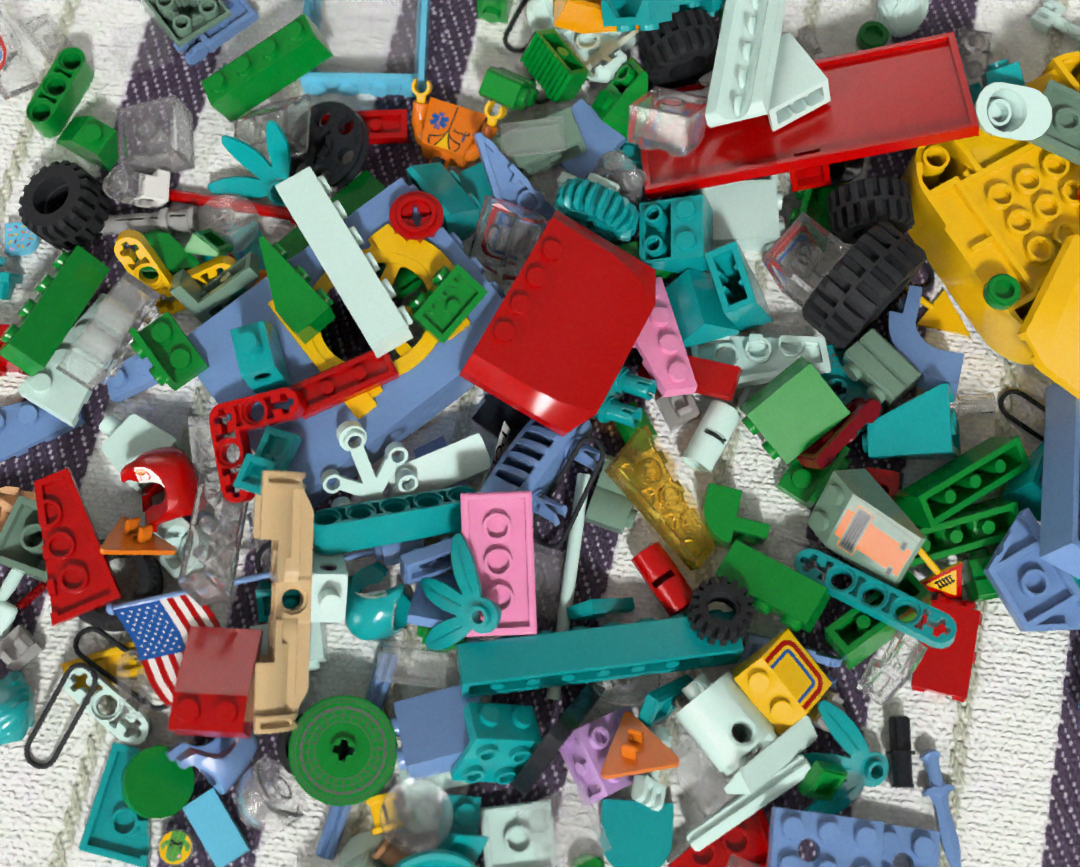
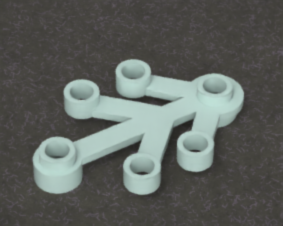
[320,420,418,508]

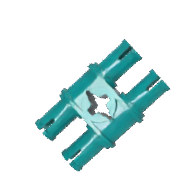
[593,366,657,429]

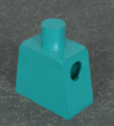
[230,320,291,394]

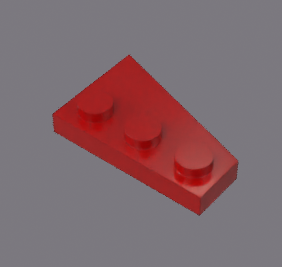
[667,808,770,867]

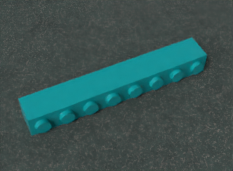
[456,610,744,699]

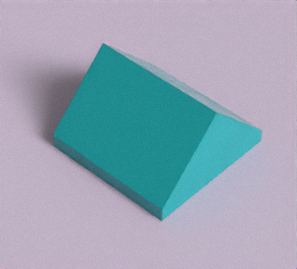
[665,269,739,348]

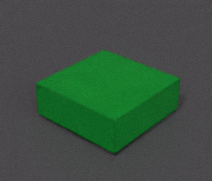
[798,760,848,802]

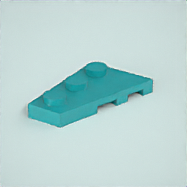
[78,742,151,867]

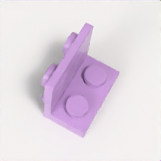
[559,706,645,807]

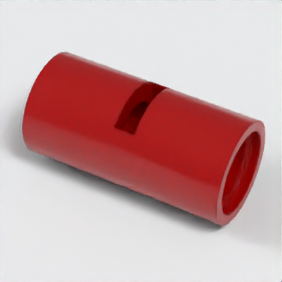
[631,541,694,618]

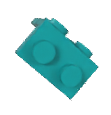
[450,702,542,785]

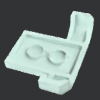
[526,0,645,84]

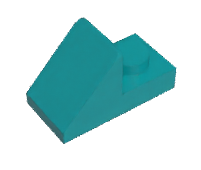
[437,794,488,864]

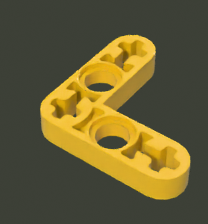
[114,229,237,315]

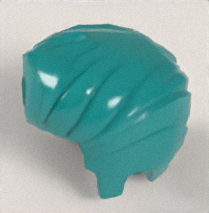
[0,670,35,745]

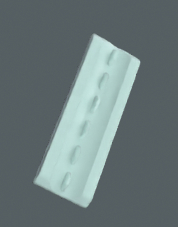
[705,0,787,128]

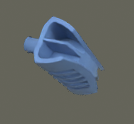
[479,418,606,525]

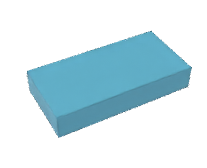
[182,788,251,867]

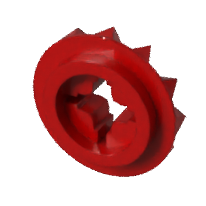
[389,191,444,243]

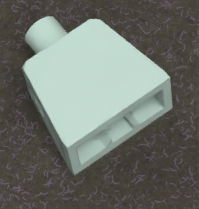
[99,413,185,495]
[311,551,348,622]

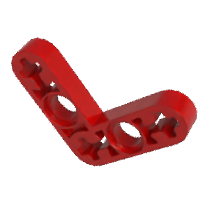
[209,388,307,503]

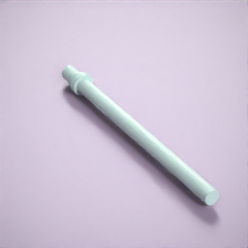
[546,473,591,701]

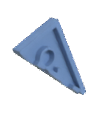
[473,132,555,243]

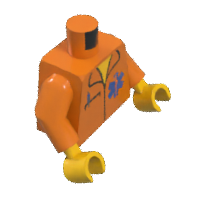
[411,78,507,170]

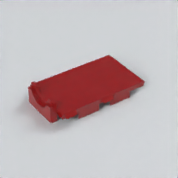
[910,593,983,702]

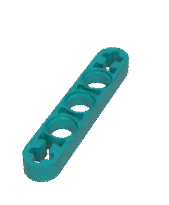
[794,548,957,649]

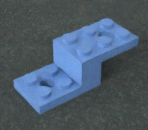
[767,807,940,867]

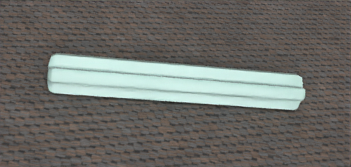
[686,755,811,851]

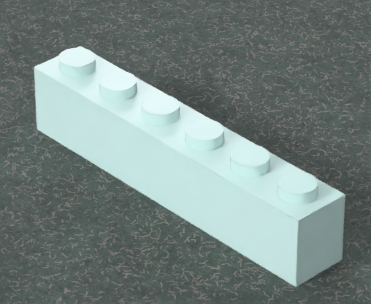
[275,166,413,359]

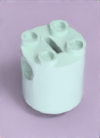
[675,671,777,775]

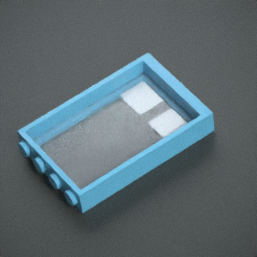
[299,0,431,97]

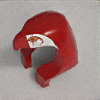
[120,447,204,532]

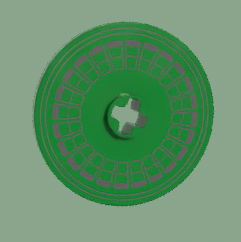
[288,695,398,806]

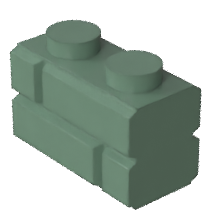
[842,328,922,408]

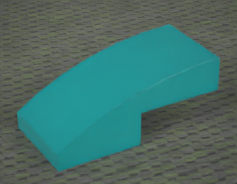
[233,426,302,495]

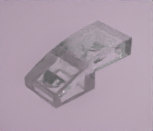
[857,629,927,706]

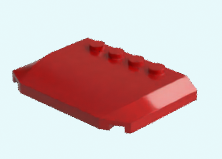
[459,210,656,437]

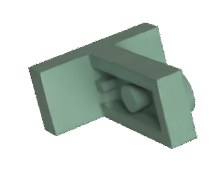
[170,251,260,324]

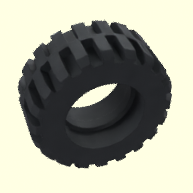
[802,221,927,349]

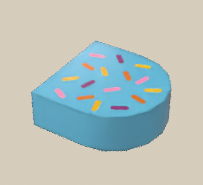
[5,222,41,257]

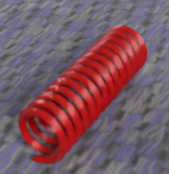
[16,581,47,610]

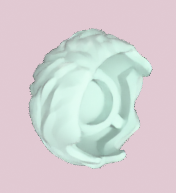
[877,0,929,38]

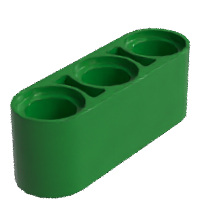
[26,47,94,138]

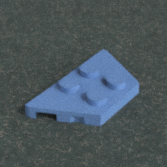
[983,507,1080,632]

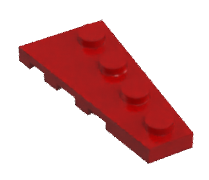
[34,468,123,626]

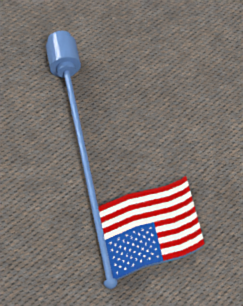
[106,539,424,707]

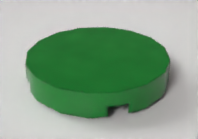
[121,745,195,819]

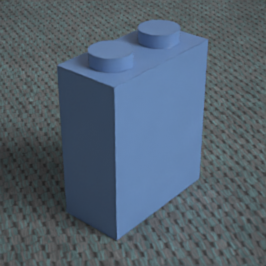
[390,685,482,781]

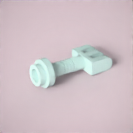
[1029,0,1080,50]
[631,726,672,811]

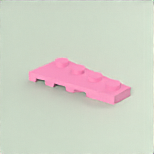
[632,277,698,397]

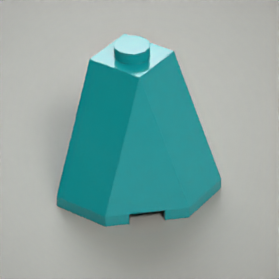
[862,383,961,460]

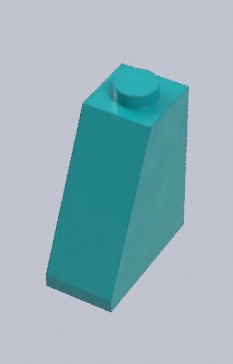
[704,241,773,333]

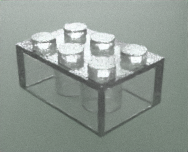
[56,271,161,391]

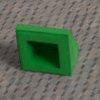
[183,228,234,257]

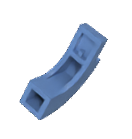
[887,285,964,398]

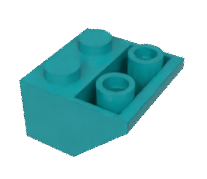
[639,194,713,274]

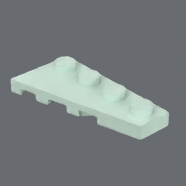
[17,293,131,428]
[691,334,831,395]

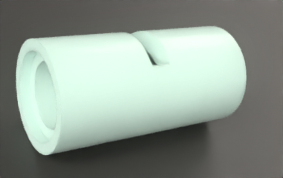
[681,400,741,474]

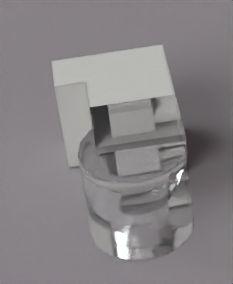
[102,165,170,211]

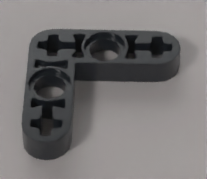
[511,682,605,797]

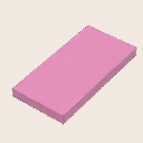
[461,491,537,637]

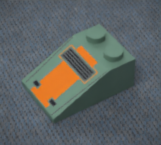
[806,468,926,588]

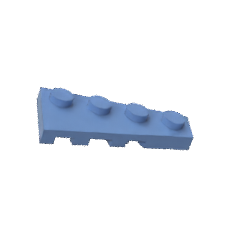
[0,400,85,463]

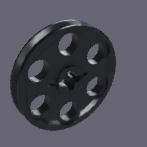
[285,101,369,194]

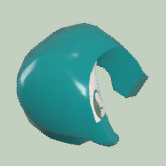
[344,561,413,641]

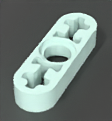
[63,667,152,745]

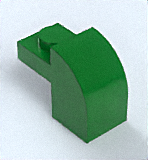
[700,483,770,549]

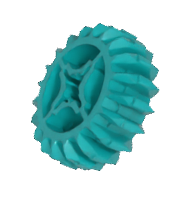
[553,178,640,245]

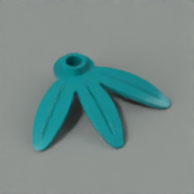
[208,120,291,206]
[420,533,501,650]
[796,700,889,815]

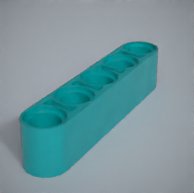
[313,486,476,555]

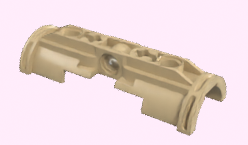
[253,471,314,734]

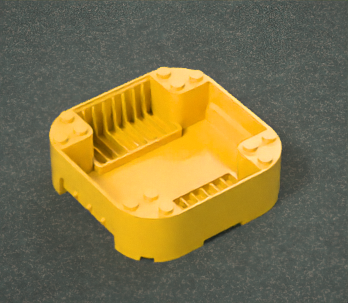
[901,51,1080,366]

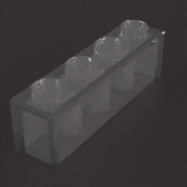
[177,467,249,606]

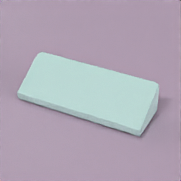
[389,433,491,495]
[724,715,818,795]

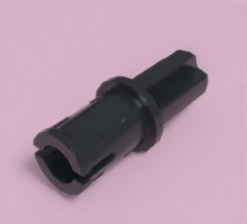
[886,716,915,788]

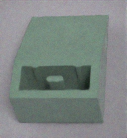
[138,0,231,48]

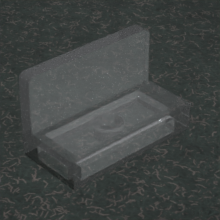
[375,639,452,689]

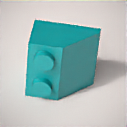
[406,162,481,237]

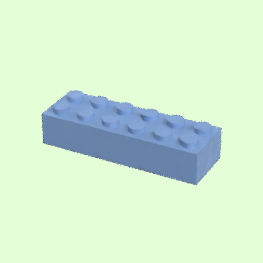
[1039,383,1080,579]

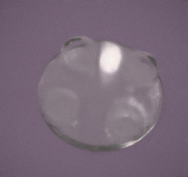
[595,149,647,208]

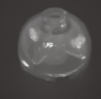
[235,758,307,833]

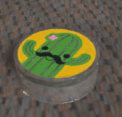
[157,829,196,866]

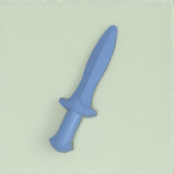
[919,749,961,867]

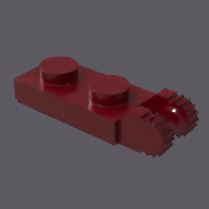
[797,397,882,470]

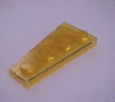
[604,424,716,571]

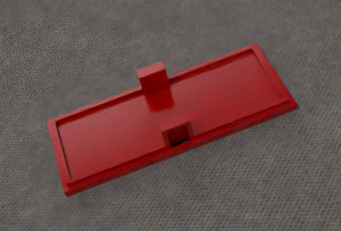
[639,32,979,199]

